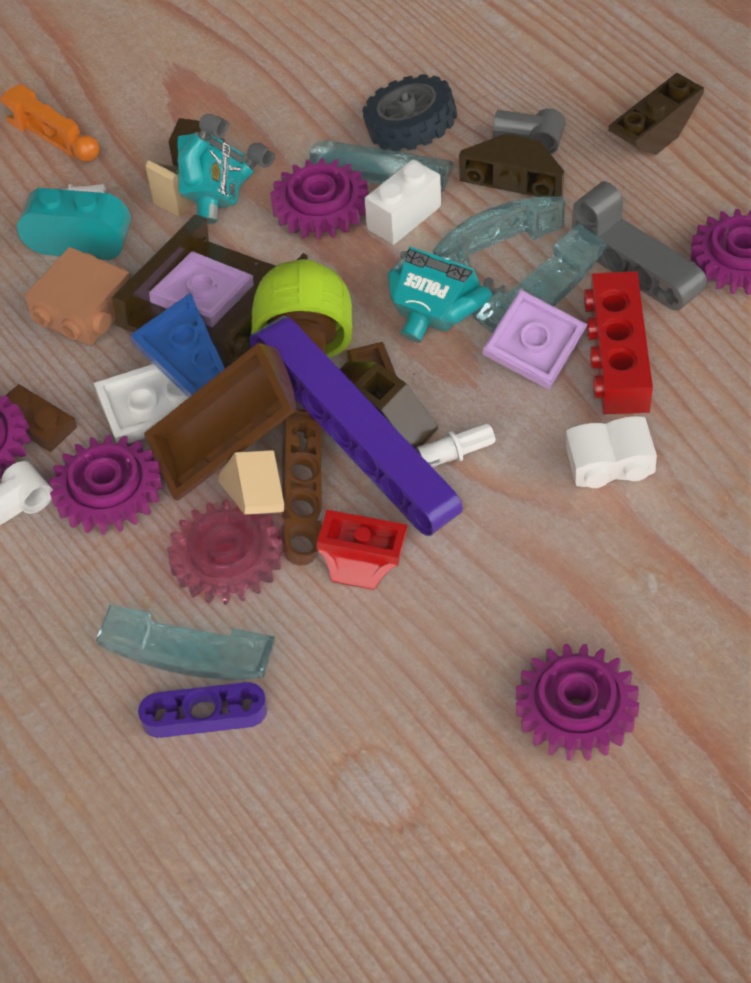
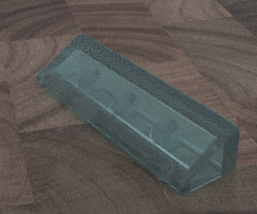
[310,140,454,193]

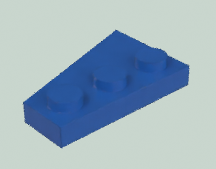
[130,293,225,398]

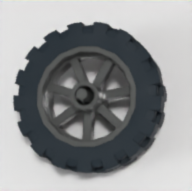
[362,74,457,151]

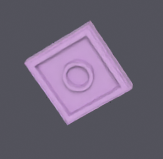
[149,251,253,327]
[482,289,588,390]

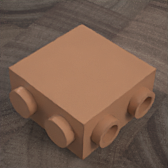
[24,247,131,346]

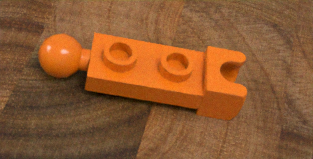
[0,84,100,163]

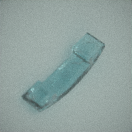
[433,196,565,267]
[472,224,606,333]
[96,605,275,680]

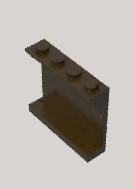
[112,214,308,369]

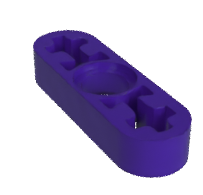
[138,682,268,738]

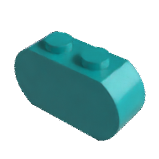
[17,188,131,260]

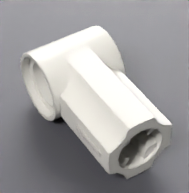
[0,461,53,525]

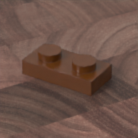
[6,384,77,452]

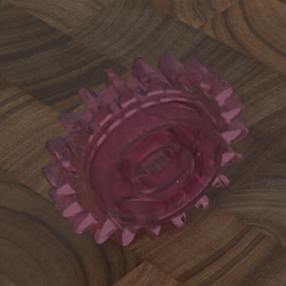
[167,499,284,605]

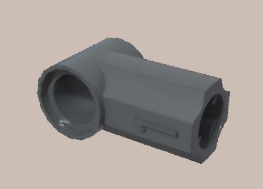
[493,108,566,154]

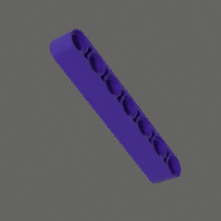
[250,315,463,536]

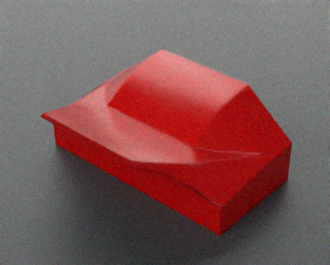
[317,510,408,590]

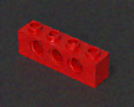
[584,271,653,415]

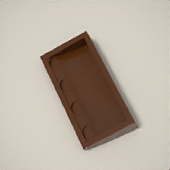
[144,342,296,500]

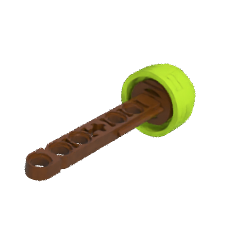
[251,259,352,565]

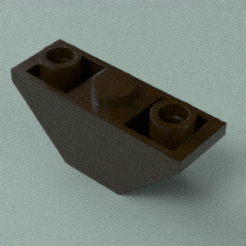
[608,73,704,155]
[459,134,564,202]
[339,362,438,449]

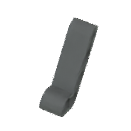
[572,181,707,311]

